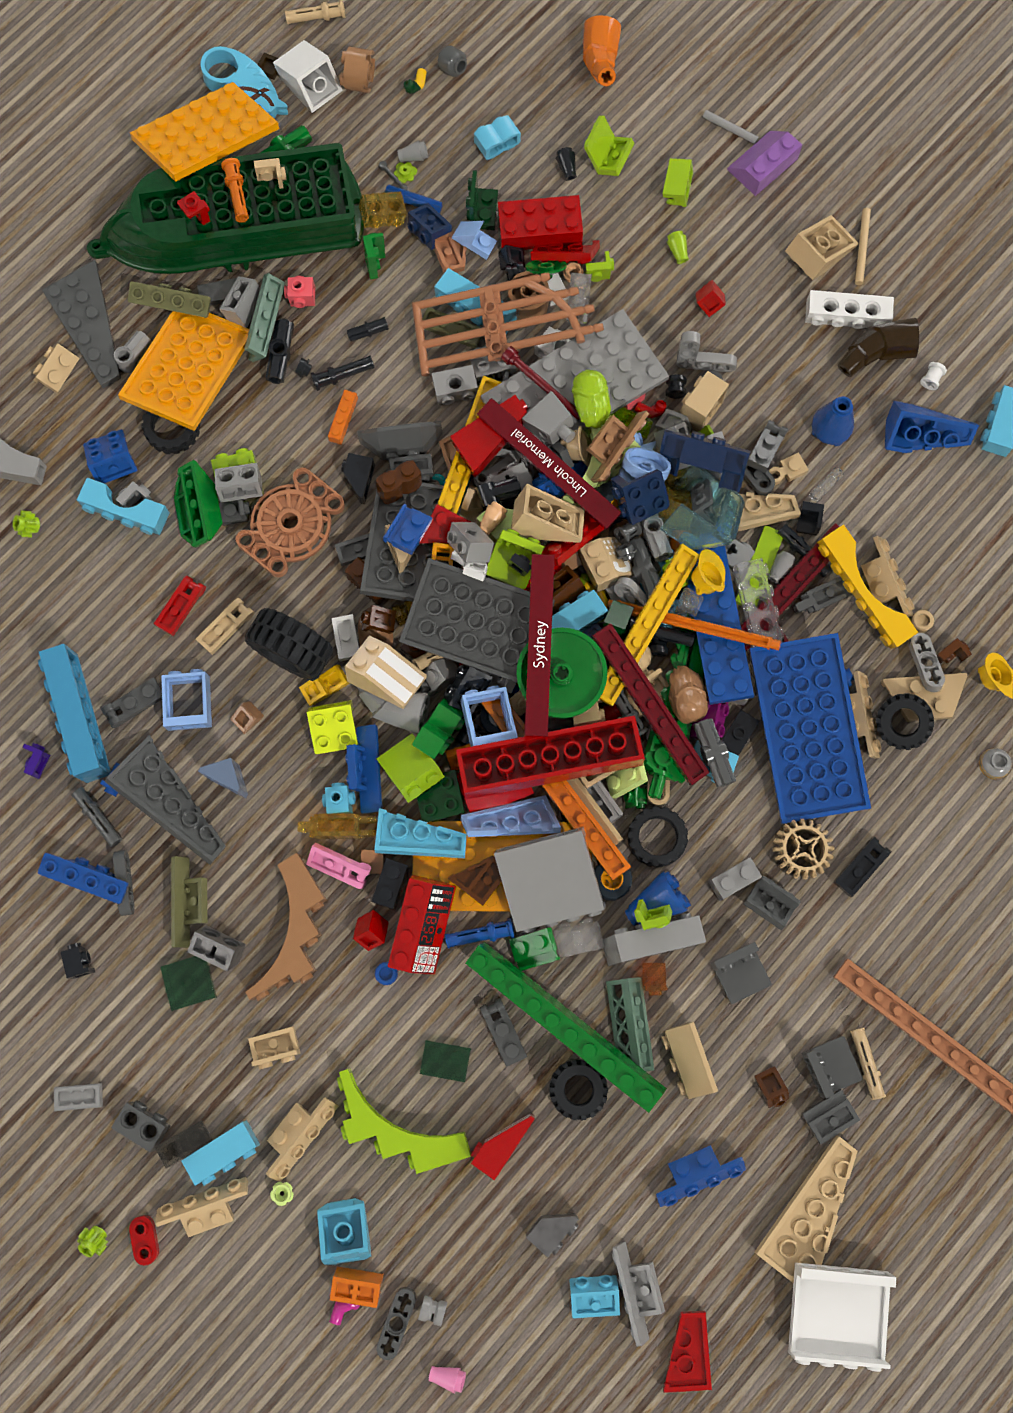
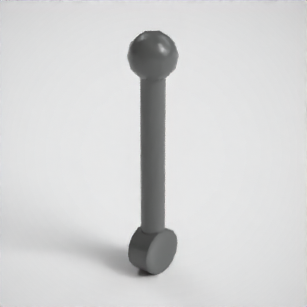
[379,161,408,190]

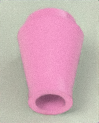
[429,1366,466,1394]

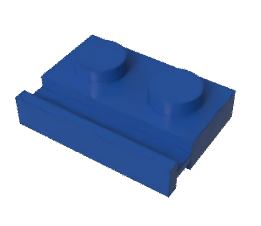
[383,504,432,555]

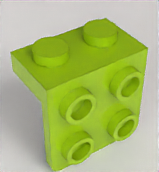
[584,115,635,176]
[486,529,544,590]

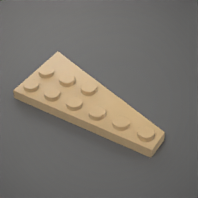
[755,1135,858,1283]

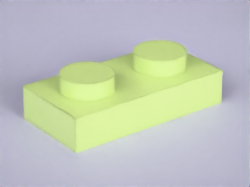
[606,763,648,799]

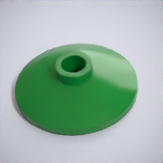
[525,260,567,278]

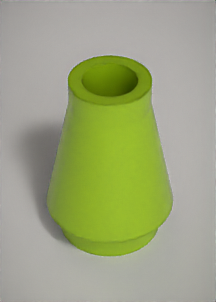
[667,231,689,264]

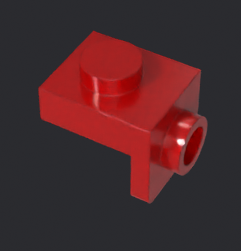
[177,191,210,225]

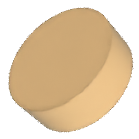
[910,610,934,633]

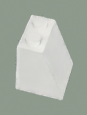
[273,40,343,113]

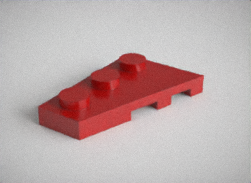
[531,240,600,264]

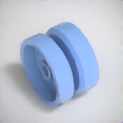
[618,447,671,483]

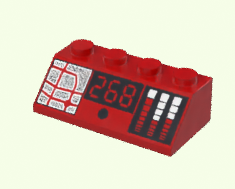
[388,875,456,974]

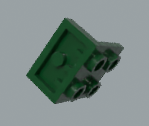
[466,170,498,230]

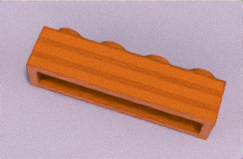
[328,390,358,445]

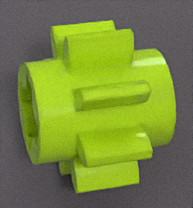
[13,510,40,538]
[77,1226,108,1257]

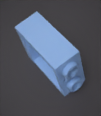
[161,669,212,731]
[460,685,518,747]

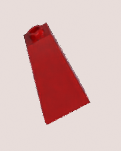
[450,395,529,477]

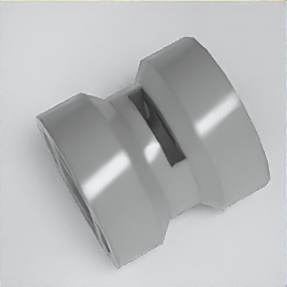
[418,1295,448,1327]

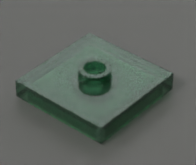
[160,956,217,1011]

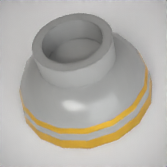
[979,748,1012,780]

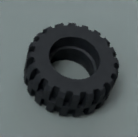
[245,608,333,681]

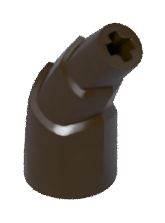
[838,318,919,377]

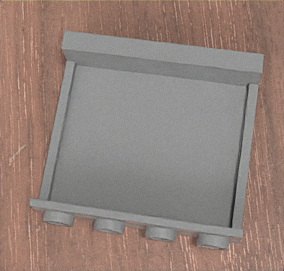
[494,827,606,933]

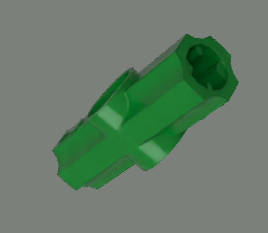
[260,125,312,153]

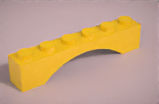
[817,524,918,649]

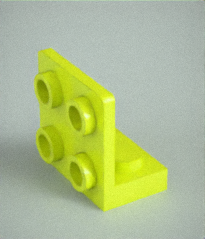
[307,700,358,754]

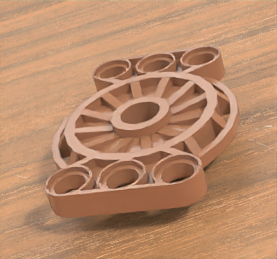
[235,468,345,577]

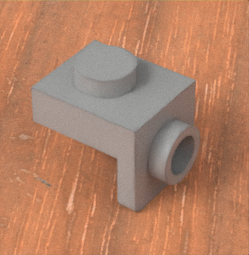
[115,481,153,508]

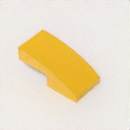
[299,664,350,706]

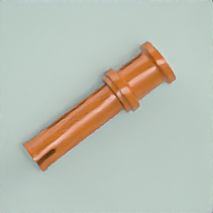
[221,158,249,222]

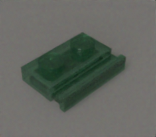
[420,1040,471,1082]

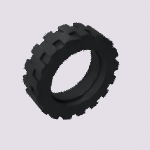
[141,411,200,454]
[627,806,688,867]

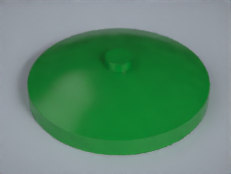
[516,627,607,719]

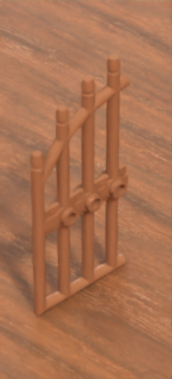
[412,273,604,377]

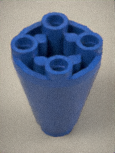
[812,396,854,446]
[625,871,691,926]

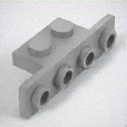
[612,1242,665,1347]

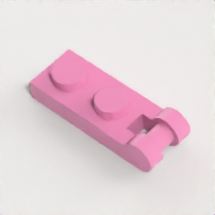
[306,843,371,889]

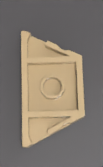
[881,673,967,722]

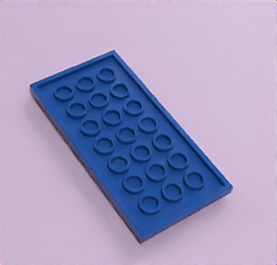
[749,633,871,824]

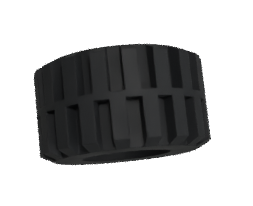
[876,693,934,750]
[549,1059,608,1121]

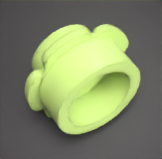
[270,1182,294,1206]

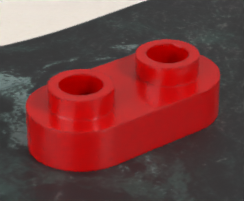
[129,1215,159,1266]

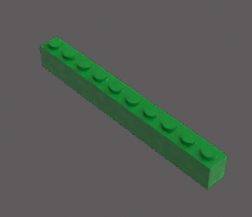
[465,942,667,1113]

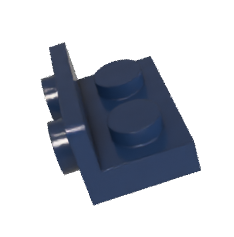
[407,203,452,250]

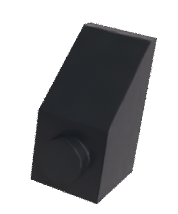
[341,453,375,505]

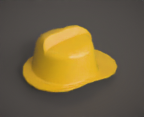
[691,549,725,595]
[978,653,1013,699]

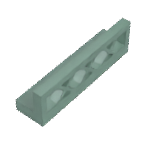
[244,273,285,362]
[606,977,654,1072]

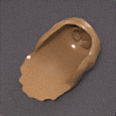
[668,665,709,724]

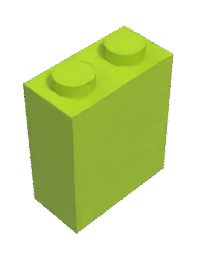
[376,733,445,803]

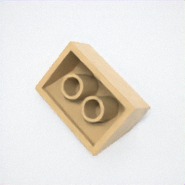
[661,1022,718,1099]

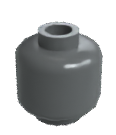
[438,45,467,77]

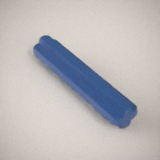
[385,185,443,214]

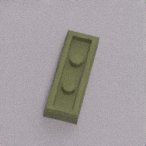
[422,307,482,349]

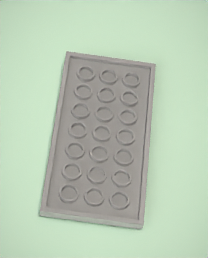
[481,309,669,466]

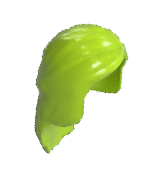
[571,369,611,429]

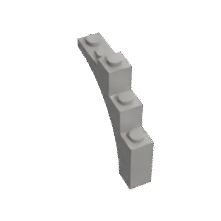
[0,438,47,486]

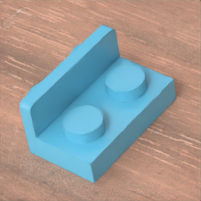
[570,1275,620,1318]

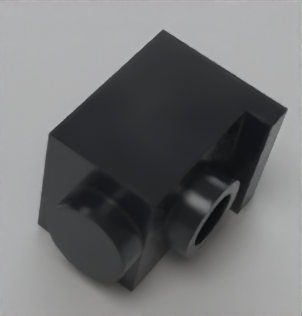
[60,943,95,979]

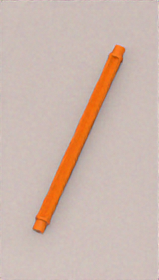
[607,599,781,651]

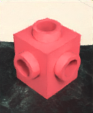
[284,276,316,308]

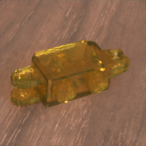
[297,813,378,839]

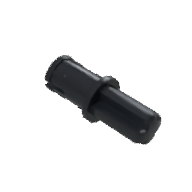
[347,317,389,342]

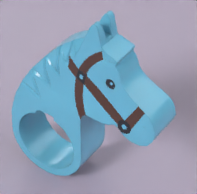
[201,46,288,118]

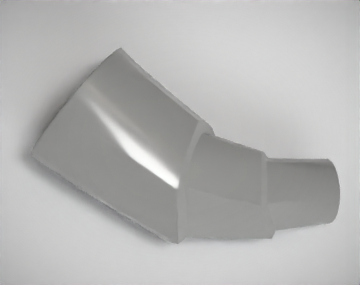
[357,687,430,733]

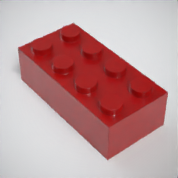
[498,195,583,250]

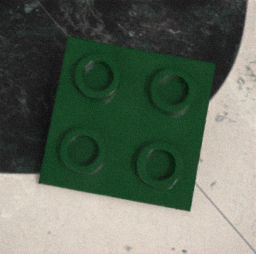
[417,769,465,822]

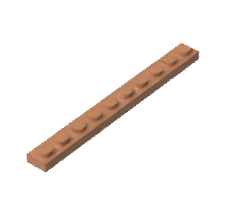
[833,959,1013,1115]

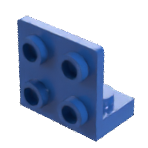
[83,429,138,483]

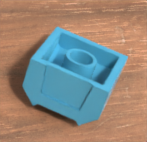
[317,1198,371,1265]

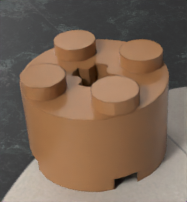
[340,46,375,93]
[508,271,549,320]

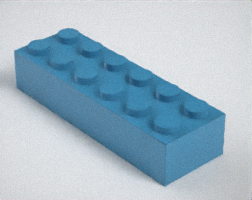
[38,644,111,783]

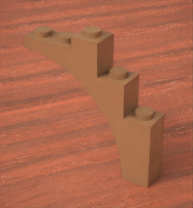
[245,853,327,1001]

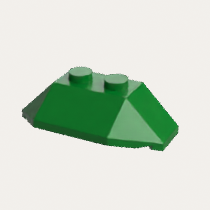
[174,460,223,548]

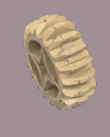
[772,819,834,880]

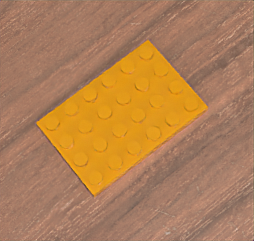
[130,82,279,182]
[118,311,250,431]

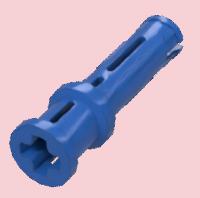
[445,918,515,948]

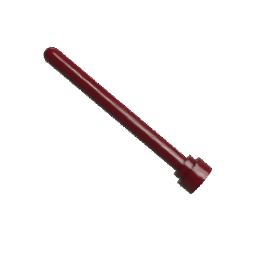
[501,346,580,420]

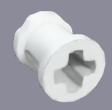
[920,362,947,390]

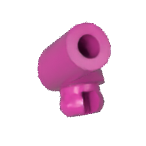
[329,1301,360,1325]

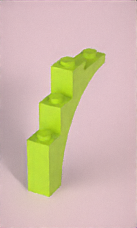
[337,1068,471,1174]

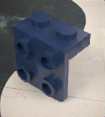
[611,469,670,525]

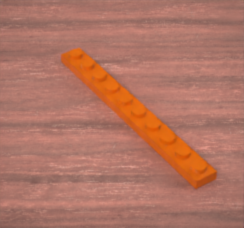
[481,699,631,881]

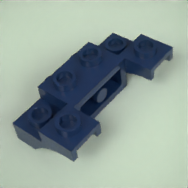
[660,430,751,493]

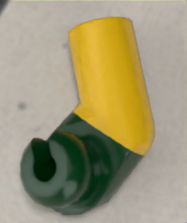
[403,68,427,94]

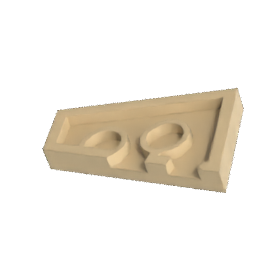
[726,491,801,531]

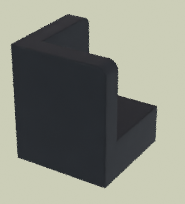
[796,501,824,536]

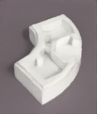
[451,550,488,581]

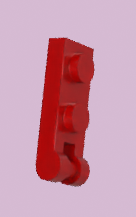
[154,576,206,637]

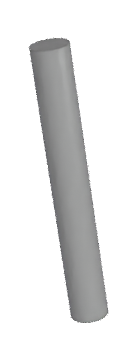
[703,110,759,144]

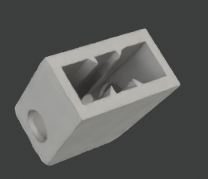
[522,391,575,445]

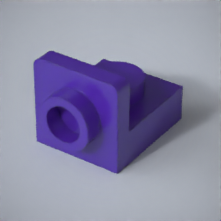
[22,743,51,779]

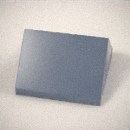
[198,758,248,798]

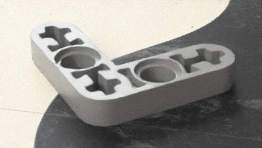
[676,331,737,372]

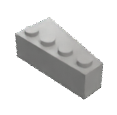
[602,913,706,966]

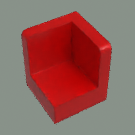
[696,280,726,317]
[353,910,389,951]

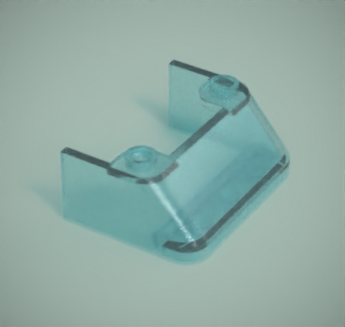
[660,465,744,550]

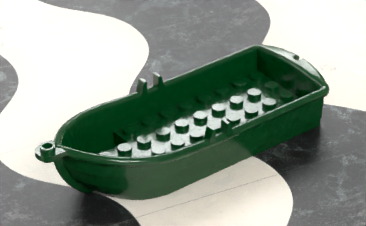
[87,143,365,274]

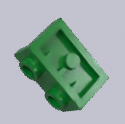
[363,233,386,280]

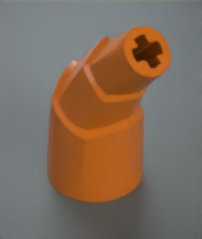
[583,15,621,86]

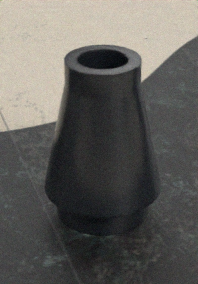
[556,147,577,181]

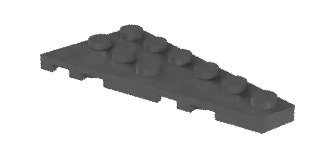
[105,735,226,865]

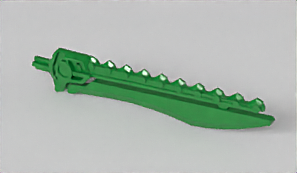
[644,592,704,799]

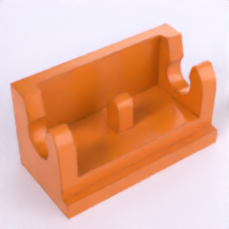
[330,1266,384,1308]

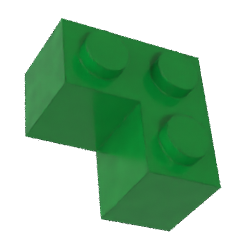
[412,698,465,759]

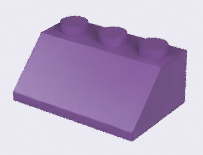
[727,131,802,196]

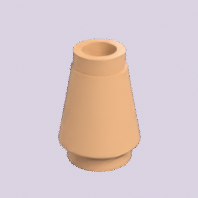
[479,501,508,535]

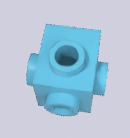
[322,783,356,817]

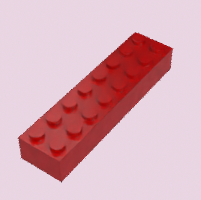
[456,716,645,800]

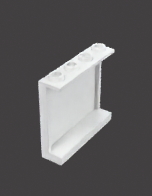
[788,1262,896,1372]

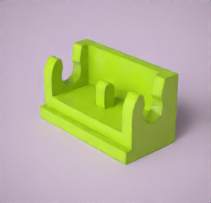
[663,158,694,207]

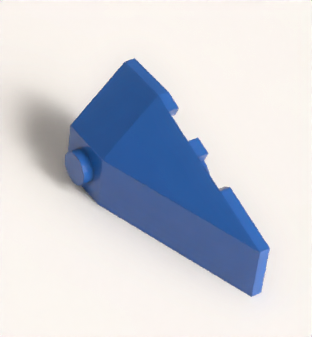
[885,401,979,453]

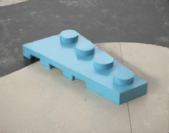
[374,808,467,858]

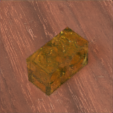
[359,191,407,228]

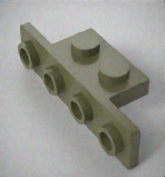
[128,281,211,318]
[171,856,208,948]

